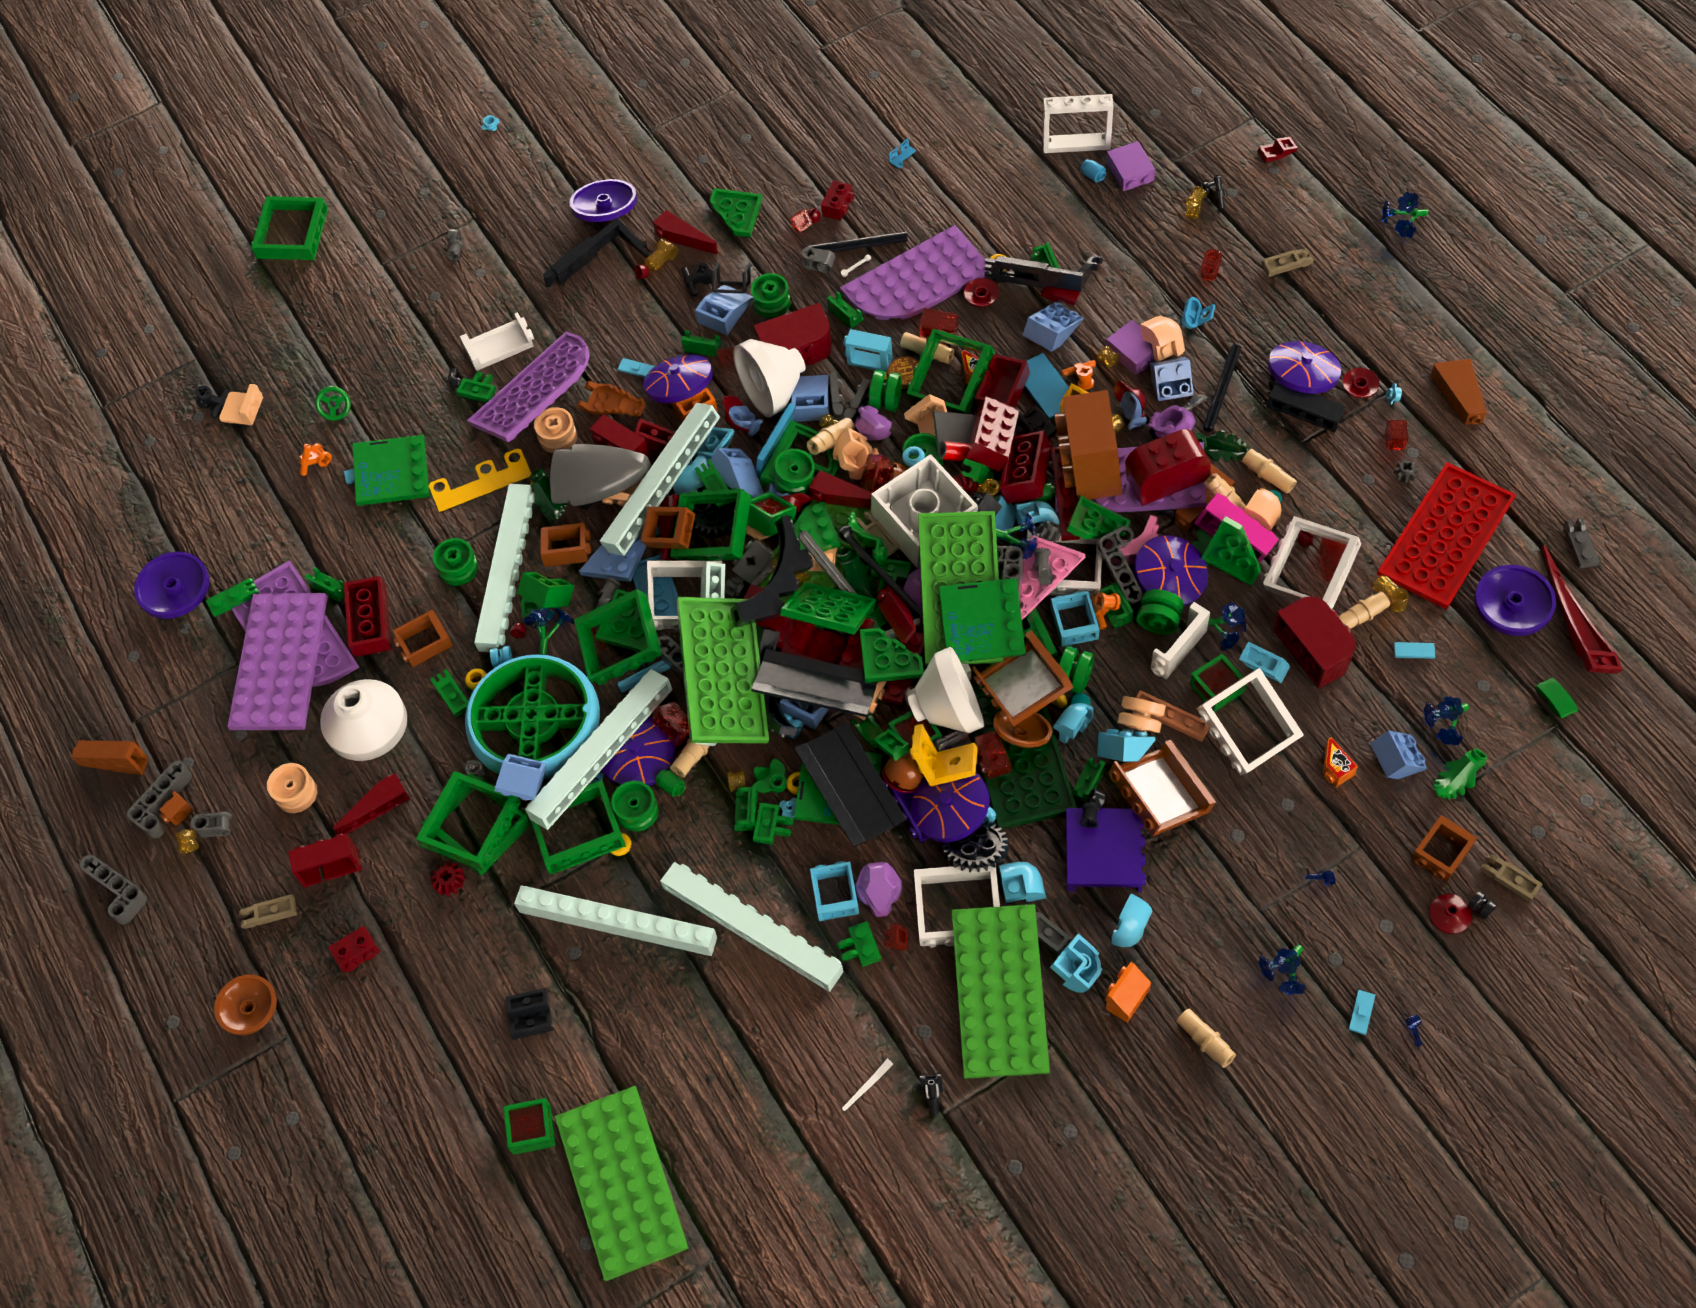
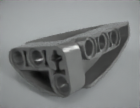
[550,444,651,506]

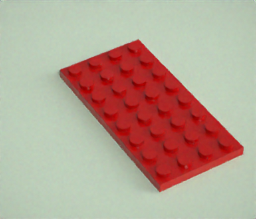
[1377,462,1516,610]

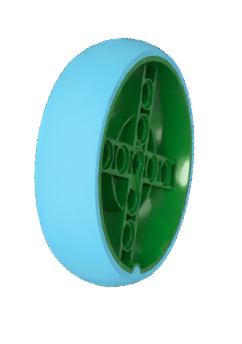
[465,655,600,780]

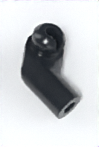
[448,368,461,388]

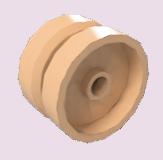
[534,407,577,453]
[1117,696,1166,733]
[267,763,317,813]

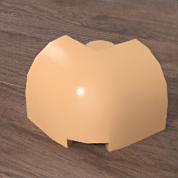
[1141,316,1185,361]
[833,428,882,480]
[1245,488,1282,531]

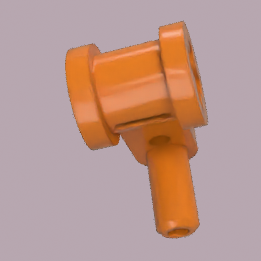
[1061,360,1096,390]
[299,444,332,476]
[1090,593,1121,630]

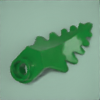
[848,512,888,563]
[1433,748,1487,800]

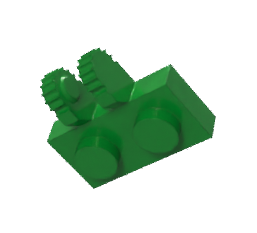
[456,371,496,403]
[871,559,911,591]
[753,803,794,845]
[837,921,882,967]

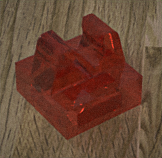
[790,209,813,233]
[717,347,735,366]
[884,923,908,951]

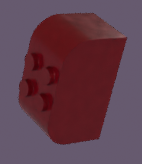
[754,303,832,366]
[1125,429,1211,506]
[1273,597,1355,689]

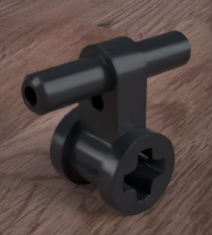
[1201,175,1225,209]
[681,262,712,297]
[195,385,231,418]
[920,1072,943,1116]

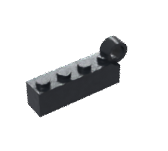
[1267,375,1346,433]

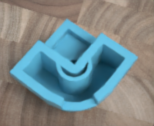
[673,455,711,495]
[1015,500,1060,525]
[1053,703,1094,744]
[998,862,1046,903]
[1111,894,1152,947]
[1050,934,1102,993]

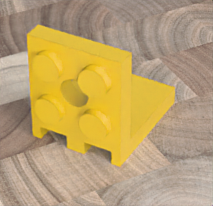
[910,724,978,787]

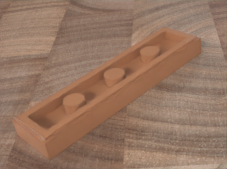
[1136,690,1210,742]

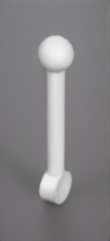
[841,255,871,277]

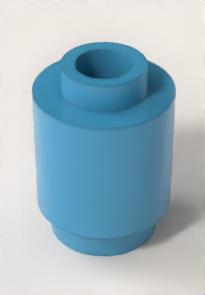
[1080,159,1106,183]

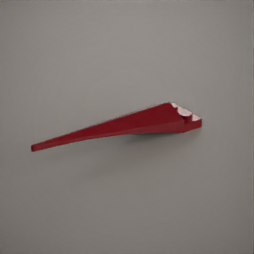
[1541,545,1623,674]

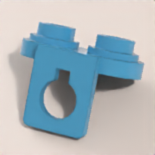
[1181,297,1215,329]

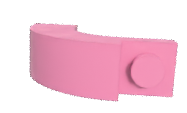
[1102,515,1159,565]

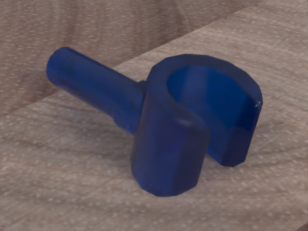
[1305,870,1336,885]
[1406,1014,1422,1046]

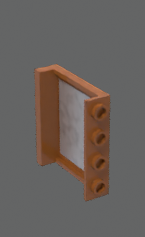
[972,630,1074,727]
[1108,740,1216,837]

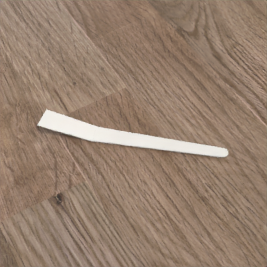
[842,1058,893,1111]

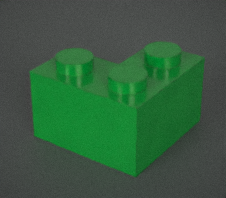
[517,572,574,610]

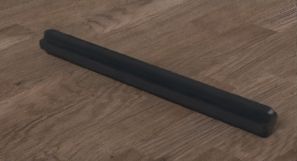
[808,232,908,255]
[1203,344,1241,432]

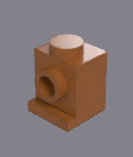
[159,791,194,826]

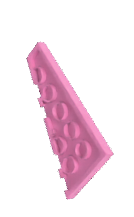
[1012,536,1085,620]

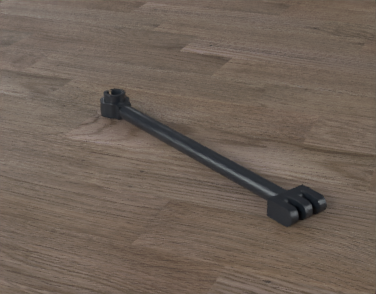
[837,525,923,626]

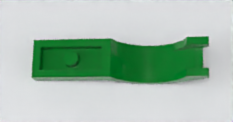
[851,713,911,761]

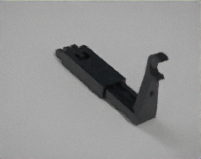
[543,218,657,287]
[984,256,1103,292]

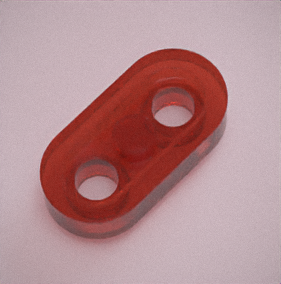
[1200,249,1222,281]

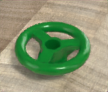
[315,386,351,421]

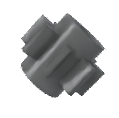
[1393,459,1418,484]
[1037,521,1062,542]
[725,576,747,599]

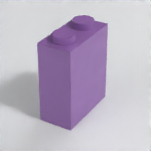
[1107,141,1155,191]
[1106,320,1156,375]

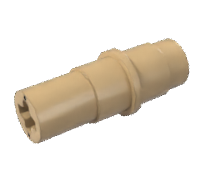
[900,332,954,364]
[807,418,855,455]
[1242,449,1297,494]
[1204,473,1246,512]
[1339,592,1390,629]
[670,738,710,778]
[1177,1008,1236,1068]

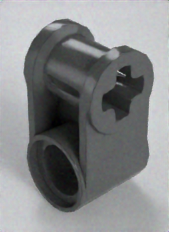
[802,247,836,273]
[191,811,232,838]

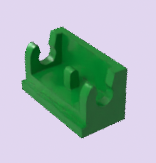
[1030,242,1060,269]
[827,292,864,329]
[681,330,722,357]
[962,458,995,488]
[304,567,345,602]
[1099,582,1134,629]
[1072,758,1106,803]
[734,786,758,831]

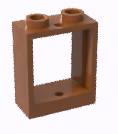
[641,507,695,549]
[541,522,591,567]
[393,610,453,667]
[1411,815,1477,882]

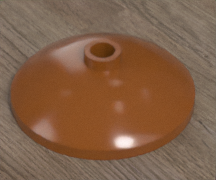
[993,710,1052,748]
[214,975,277,1035]

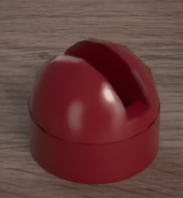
[807,208,821,223]
[635,265,649,279]
[1297,530,1314,546]
[510,622,526,638]

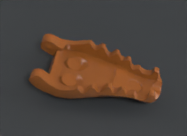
[576,381,645,417]

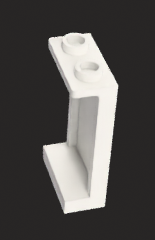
[460,312,534,371]
[1151,602,1210,680]

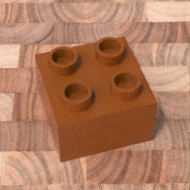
[1055,390,1123,500]

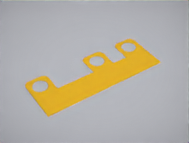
[429,449,531,512]

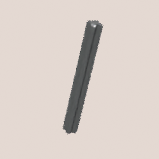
[798,531,857,594]

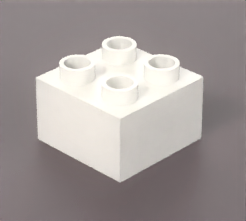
[871,454,978,568]

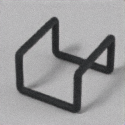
[712,263,751,294]

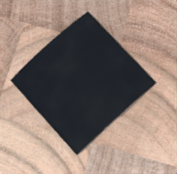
[1014,404,1057,440]
[506,988,553,1040]

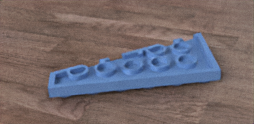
[579,494,669,582]

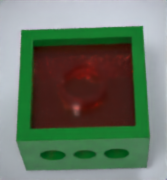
[747,492,797,537]
[1189,653,1247,712]
[888,711,942,749]
[503,1098,555,1155]

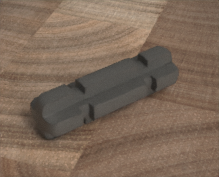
[934,730,969,750]

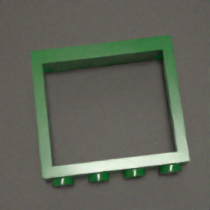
[251,196,328,260]
[906,329,995,414]
[670,488,751,561]
[574,589,662,685]
[416,771,521,871]
[422,772,531,876]
[531,780,626,875]

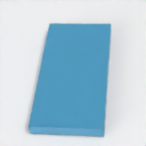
[1024,353,1069,421]
[755,403,796,478]
[633,555,678,616]

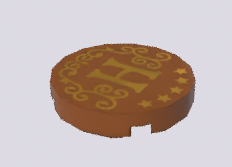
[888,357,919,389]

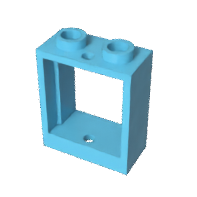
[843,329,893,373]
[1050,591,1100,647]
[1239,642,1290,683]
[810,861,859,921]

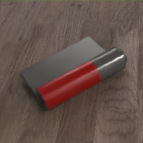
[933,411,978,463]

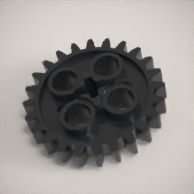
[693,488,736,538]
[942,821,1008,872]

